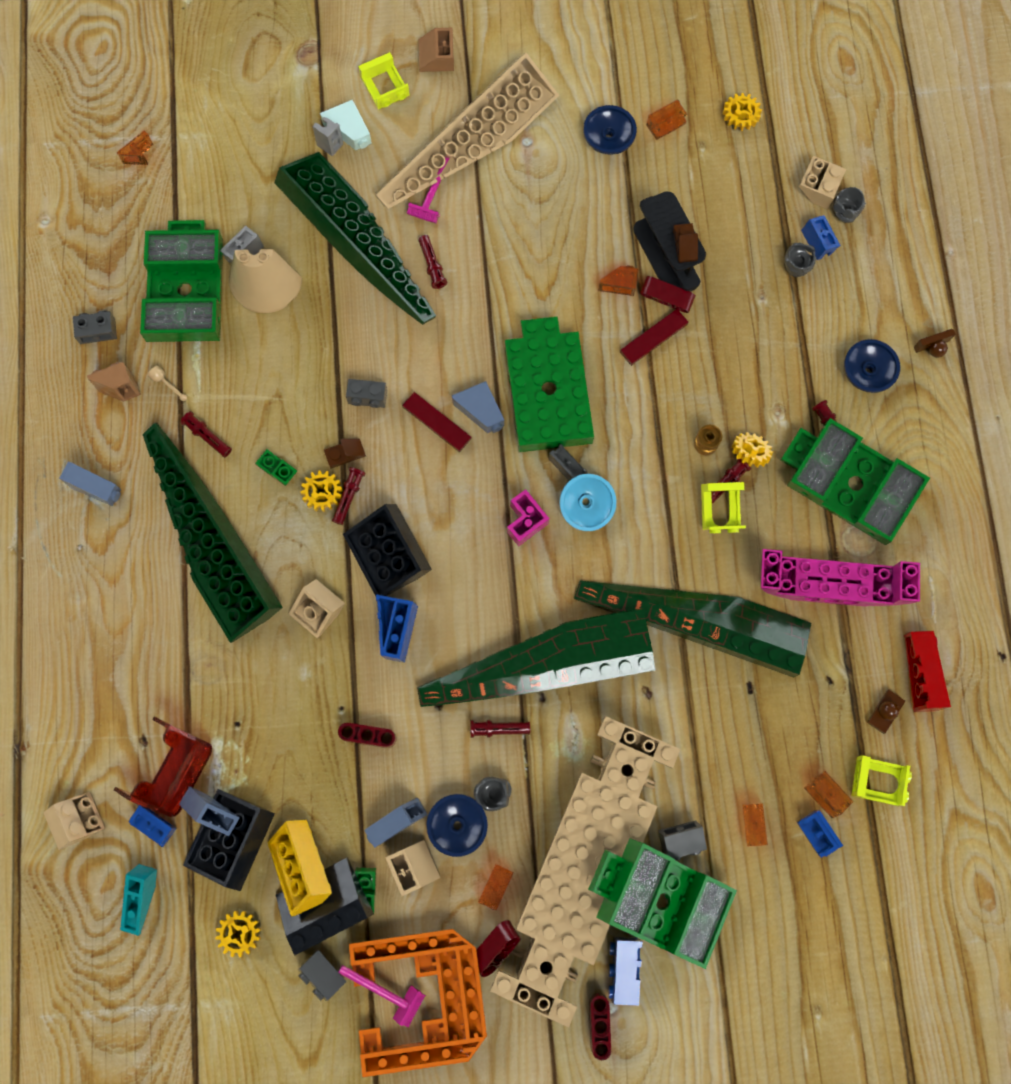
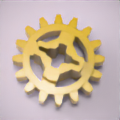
[722,93,762,131]
[731,432,773,468]
[300,470,343,512]
[215,910,262,958]

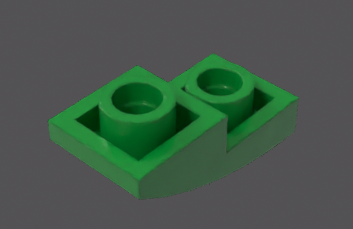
[255,449,297,486]
[355,867,376,913]

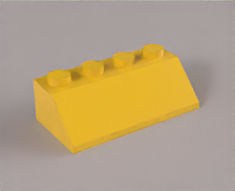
[267,820,332,916]

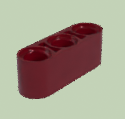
[640,276,696,313]
[338,723,397,748]
[476,920,521,977]
[589,993,611,1061]

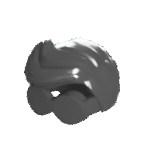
[833,187,866,223]
[784,243,816,277]
[474,777,512,811]

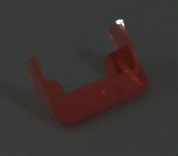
[114,716,212,817]

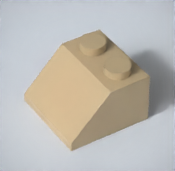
[289,579,345,639]

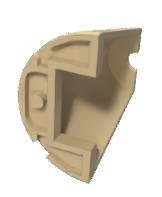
[229,249,302,313]

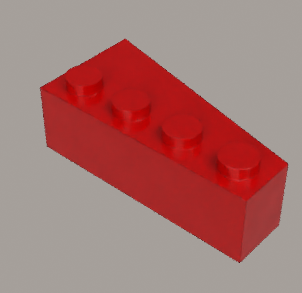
[904,631,951,712]

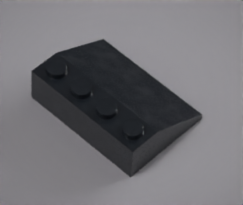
[343,504,432,596]
[183,789,275,891]
[276,857,374,956]

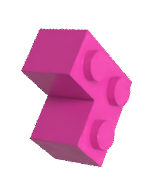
[507,489,550,547]

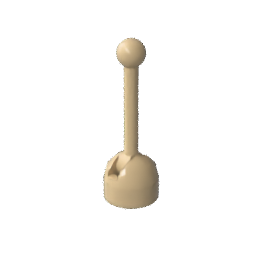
[148,365,187,401]

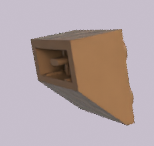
[418,27,454,72]
[87,362,141,402]

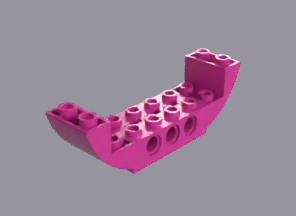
[761,549,920,607]

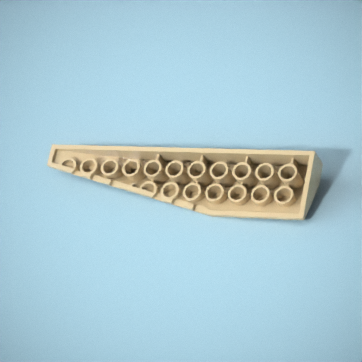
[375,53,559,209]

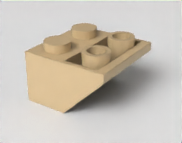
[799,156,846,209]
[44,792,105,850]
[385,840,441,896]

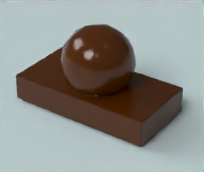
[914,329,956,358]
[867,690,905,734]

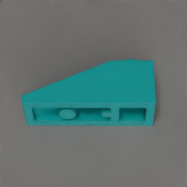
[120,864,157,936]

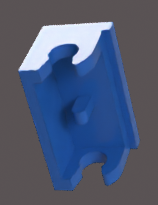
[801,215,841,260]
[129,805,177,847]
[797,810,843,858]

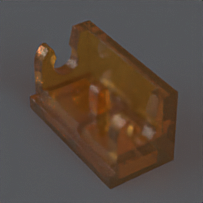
[646,99,687,140]
[804,771,854,818]
[743,804,768,846]
[478,864,514,910]

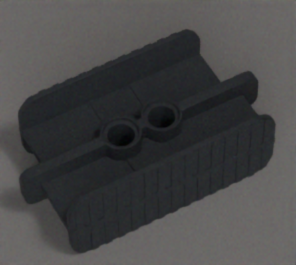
[633,191,706,292]

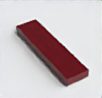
[620,309,689,366]
[402,392,472,453]

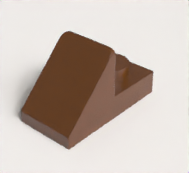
[673,223,698,263]
[324,439,366,469]

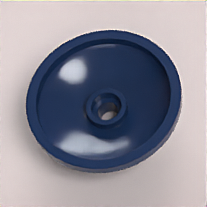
[583,105,637,155]
[844,339,900,393]
[427,794,488,857]

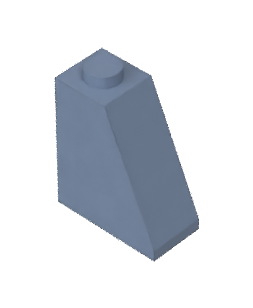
[452,381,505,433]
[59,461,121,506]
[179,786,239,836]
[364,798,428,848]

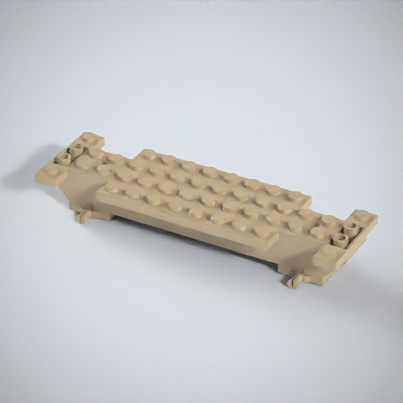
[490,716,681,1028]

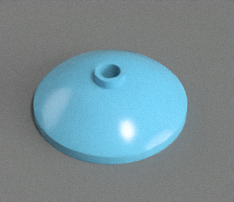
[559,474,616,531]

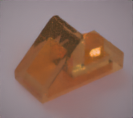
[117,131,153,165]

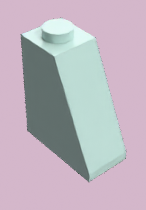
[320,100,372,150]

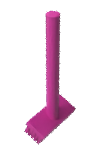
[407,157,449,224]
[338,965,426,1027]

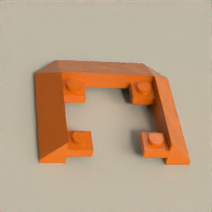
[349,929,487,1077]

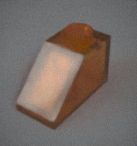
[598,265,639,296]

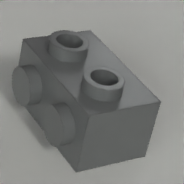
[73,311,117,344]
[346,379,388,408]
[658,820,707,860]
[298,950,346,1001]

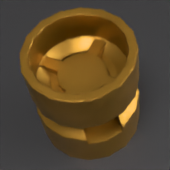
[694,424,723,456]

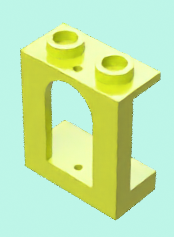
[358,52,410,110]
[701,482,746,533]
[851,756,912,806]

